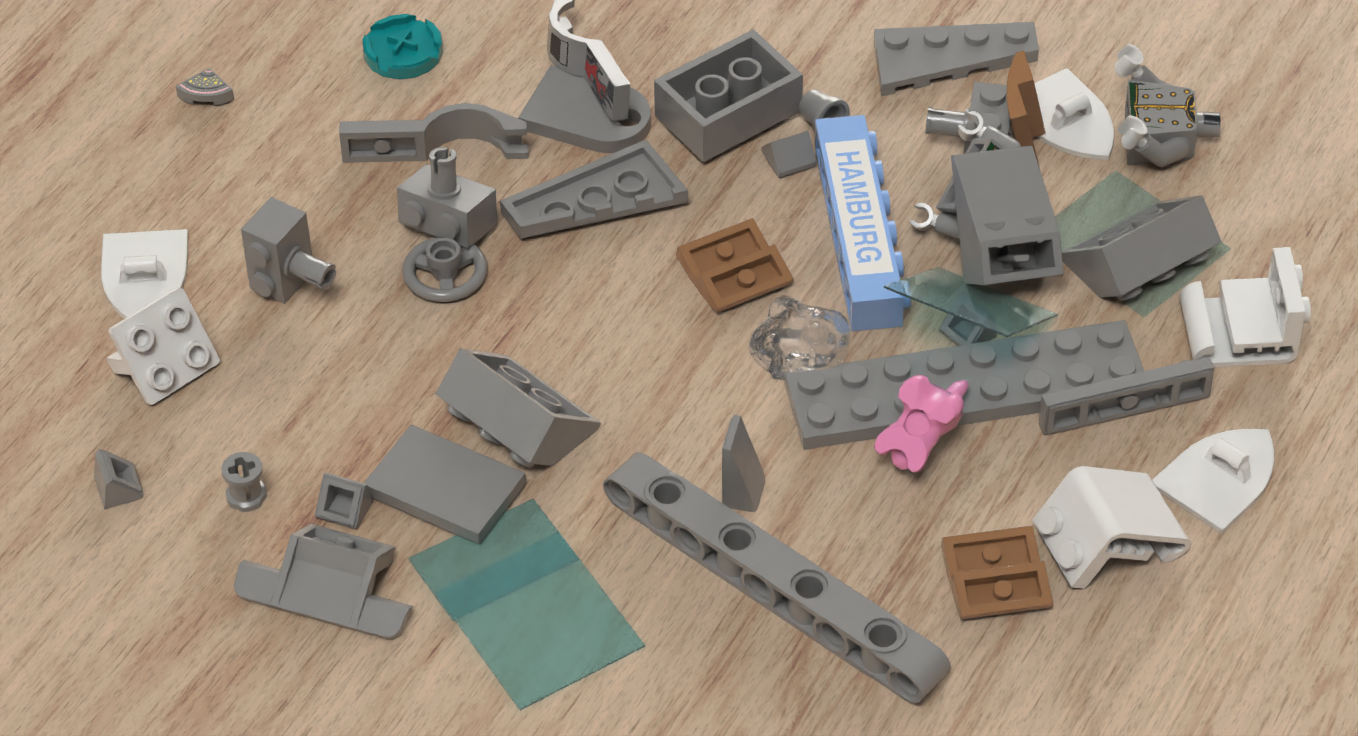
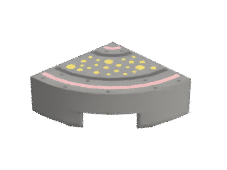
[176,68,234,105]

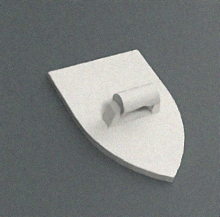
[1034,68,1114,160]
[101,229,188,319]
[1152,429,1274,534]

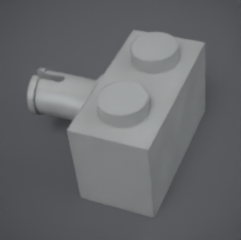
[925,82,1011,154]
[397,147,497,248]
[241,197,336,304]

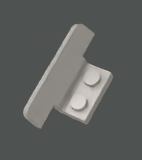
[234,524,413,640]

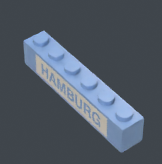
[814,115,911,331]

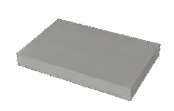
[364,425,526,544]

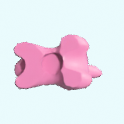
[874,375,969,473]

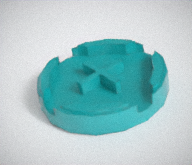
[362,14,443,79]

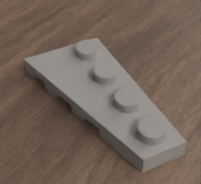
[873,22,1039,97]
[500,140,688,239]

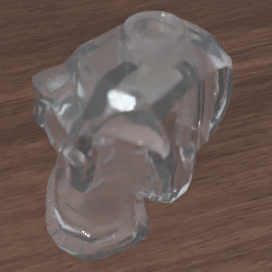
[749,295,851,380]

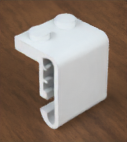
[1180,247,1311,367]
[1032,466,1191,589]

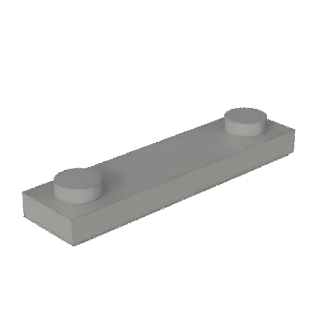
[1038,356,1215,435]

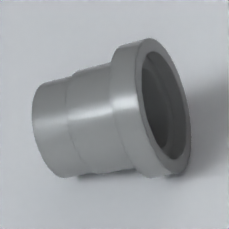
[799,89,850,130]

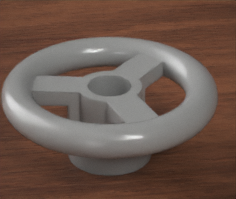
[402,237,487,302]

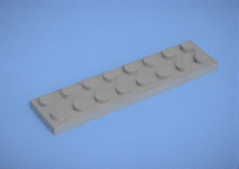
[784,320,1144,450]

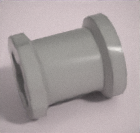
[221,452,267,512]

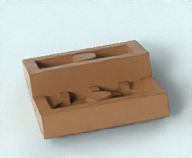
[1006,50,1046,165]
[676,218,794,313]
[941,525,1053,620]

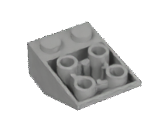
[951,146,1064,285]

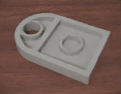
[518,65,651,153]

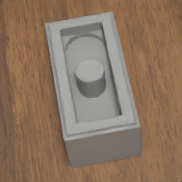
[722,415,765,512]

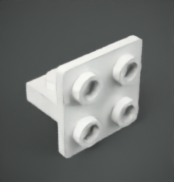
[106,288,220,405]

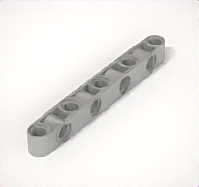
[603,452,951,703]

